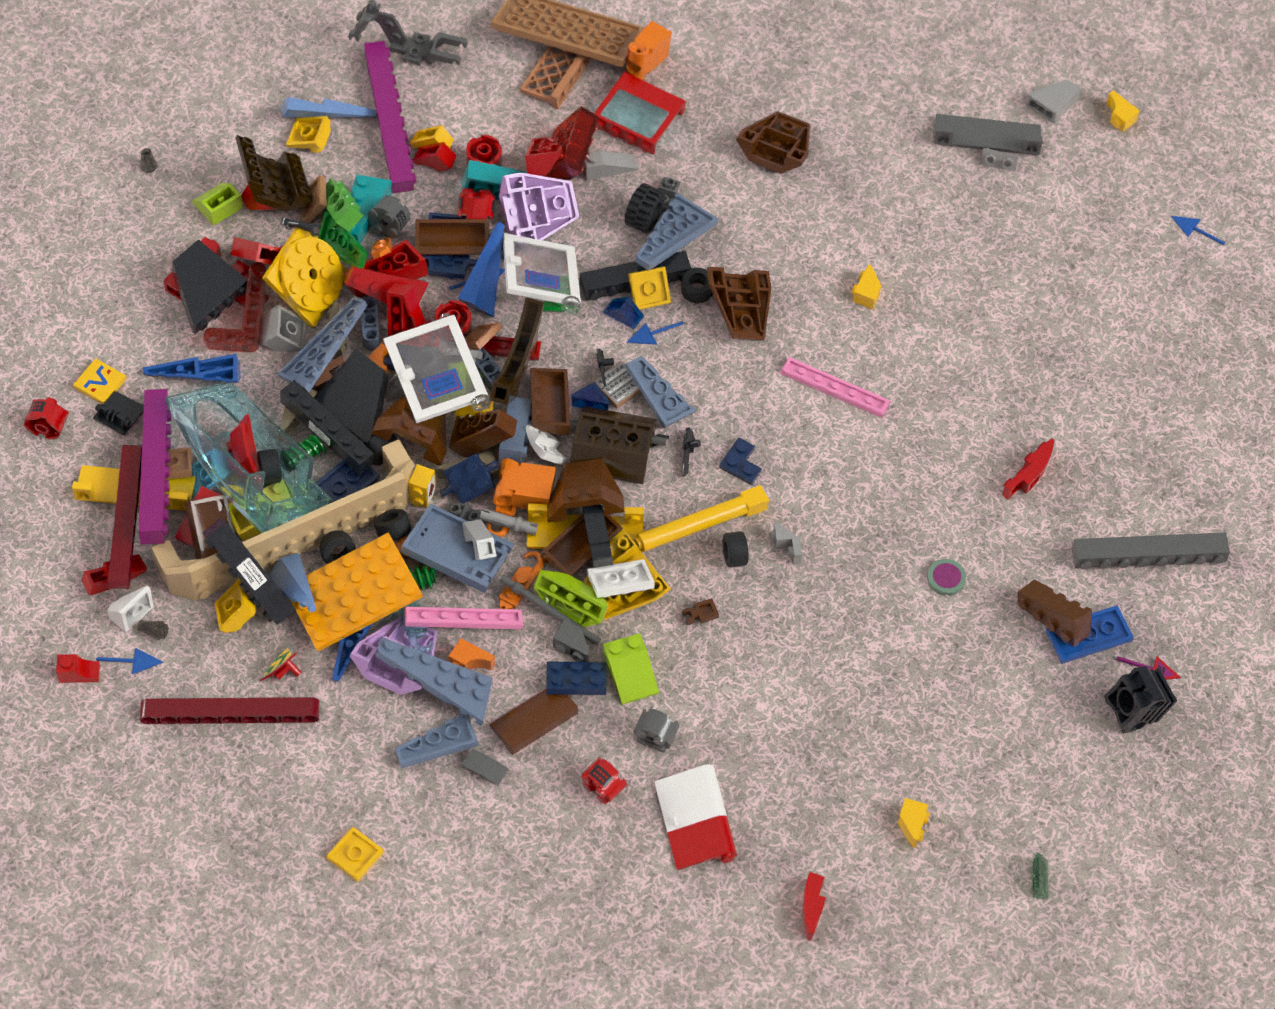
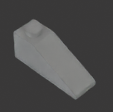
[582,151,638,181]

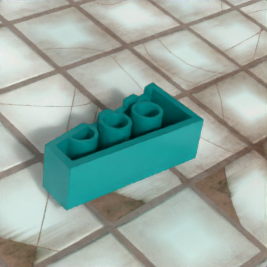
[460,160,527,200]
[350,174,392,244]

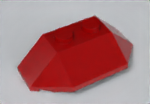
[227,414,262,490]

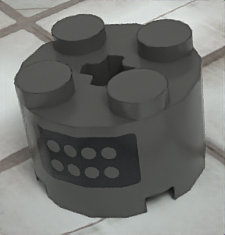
[368,195,410,238]

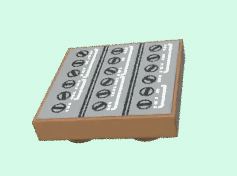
[593,361,641,409]

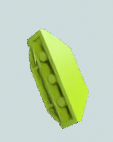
[534,570,608,628]

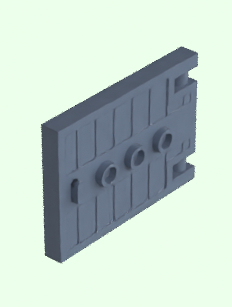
[400,503,514,593]

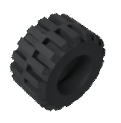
[625,183,665,233]

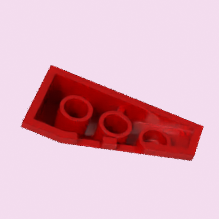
[525,136,563,177]

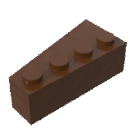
[448,410,518,457]
[1017,579,1092,647]

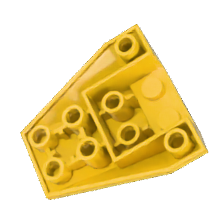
[583,531,671,621]

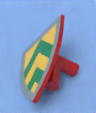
[259,644,302,681]

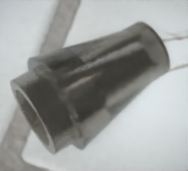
[139,148,158,173]
[137,620,169,640]

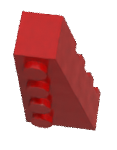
[344,240,428,298]
[343,266,429,304]

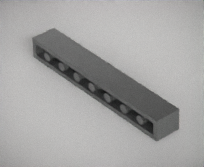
[1072,532,1230,570]

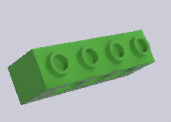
[326,178,364,232]

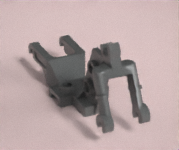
[348,0,468,66]

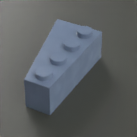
[498,397,532,470]

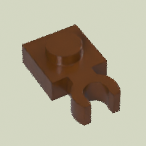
[682,598,719,625]

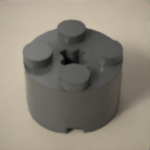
[633,709,680,753]

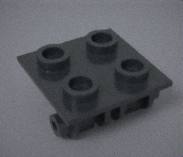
[93,390,144,435]

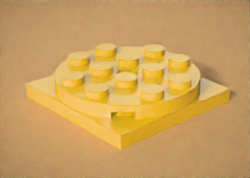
[262,228,348,328]

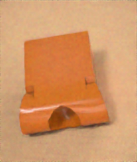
[625,21,672,80]
[493,458,556,510]

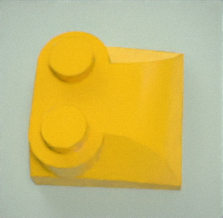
[286,116,331,153]
[214,579,256,633]

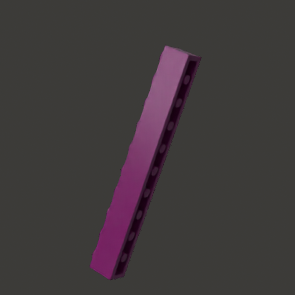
[364,40,417,194]
[139,389,172,545]

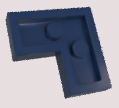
[719,437,762,485]

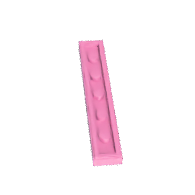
[781,357,890,418]
[404,607,523,629]

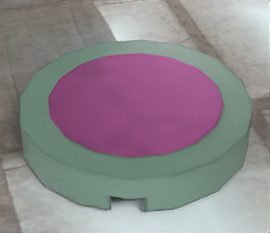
[927,559,966,595]

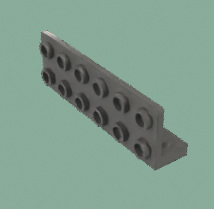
[934,114,1043,155]

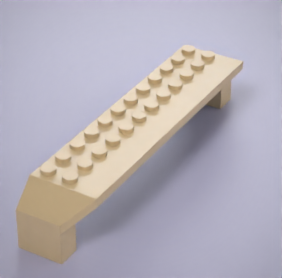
[151,439,415,601]

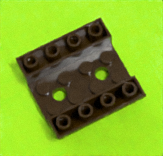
[235,135,313,212]
[570,406,657,484]

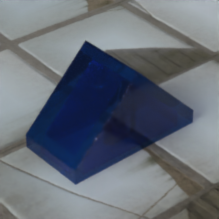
[603,297,644,330]
[571,382,609,410]

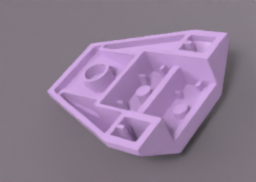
[499,173,579,248]
[350,615,438,695]

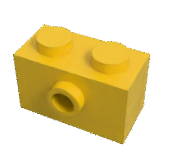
[228,497,262,541]

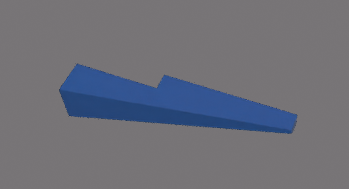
[458,222,505,317]
[143,354,241,383]
[332,623,373,682]

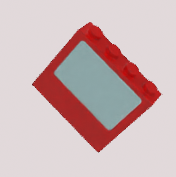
[592,72,686,155]

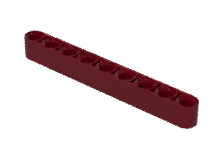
[108,445,142,589]
[140,697,320,724]

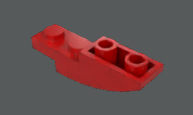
[1002,438,1055,500]

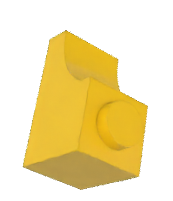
[1106,90,1140,132]
[409,125,454,149]

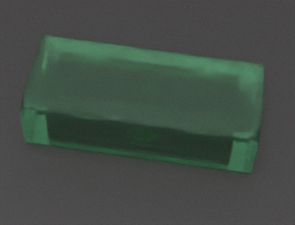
[1032,853,1048,899]

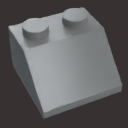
[262,305,306,352]

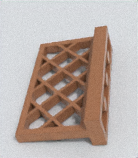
[520,46,590,109]

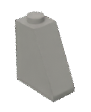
[1026,79,1081,124]

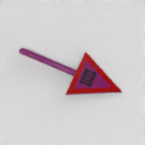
[1117,656,1181,680]

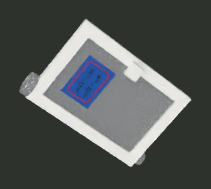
[503,233,581,315]
[383,313,491,423]

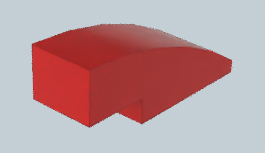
[81,554,147,596]
[802,871,826,941]

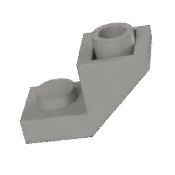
[462,519,497,560]
[770,523,802,565]

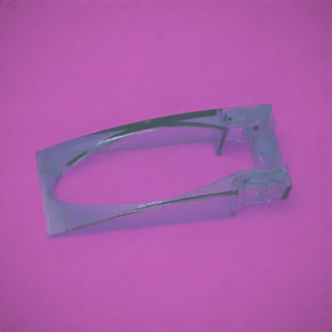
[165,382,333,533]

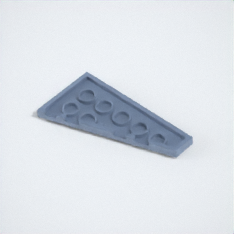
[635,193,718,271]
[277,296,368,393]
[376,637,493,726]

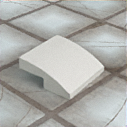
[525,425,568,466]

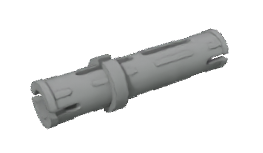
[479,508,538,536]

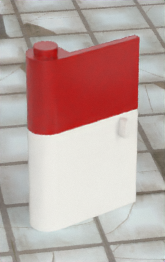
[654,764,737,870]

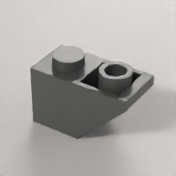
[553,620,589,662]

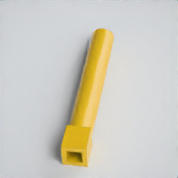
[634,485,769,552]

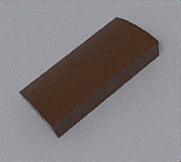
[415,219,489,255]
[530,368,570,436]
[185,494,234,559]
[540,508,623,576]
[489,689,578,755]

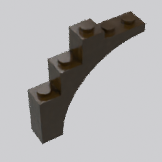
[489,297,545,405]

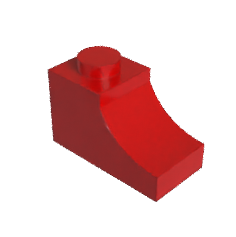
[413,142,457,172]
[56,654,100,683]

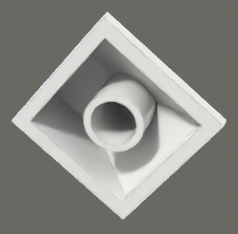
[107,586,154,632]

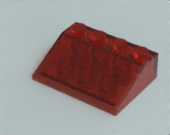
[544,106,599,181]

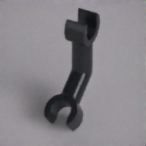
[280,218,322,237]

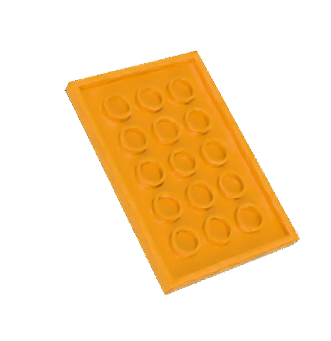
[290,532,423,652]

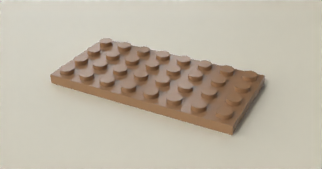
[490,0,644,67]

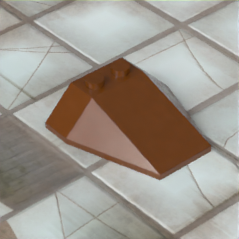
[736,111,810,174]
[707,267,772,341]
[371,390,447,466]
[547,459,625,523]

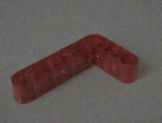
[203,262,267,353]

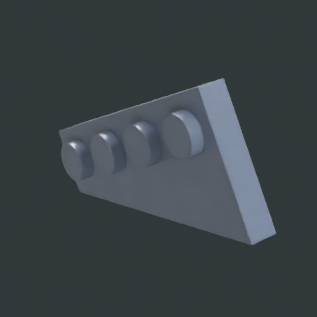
[625,356,696,428]
[395,713,478,769]

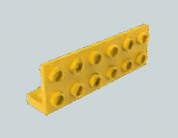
[72,465,196,511]
[527,503,644,552]

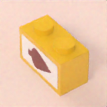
[408,464,436,508]

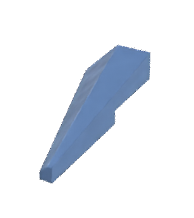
[281,97,376,117]
[268,553,317,612]

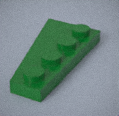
[318,211,368,268]

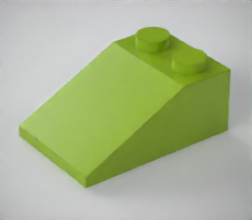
[602,633,659,705]

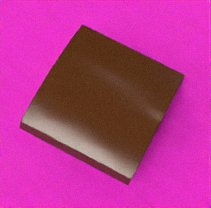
[312,356,345,390]

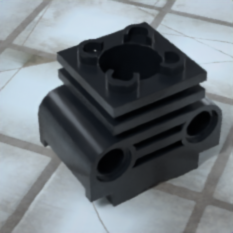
[1104,666,1177,734]

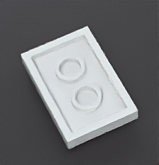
[587,559,654,598]

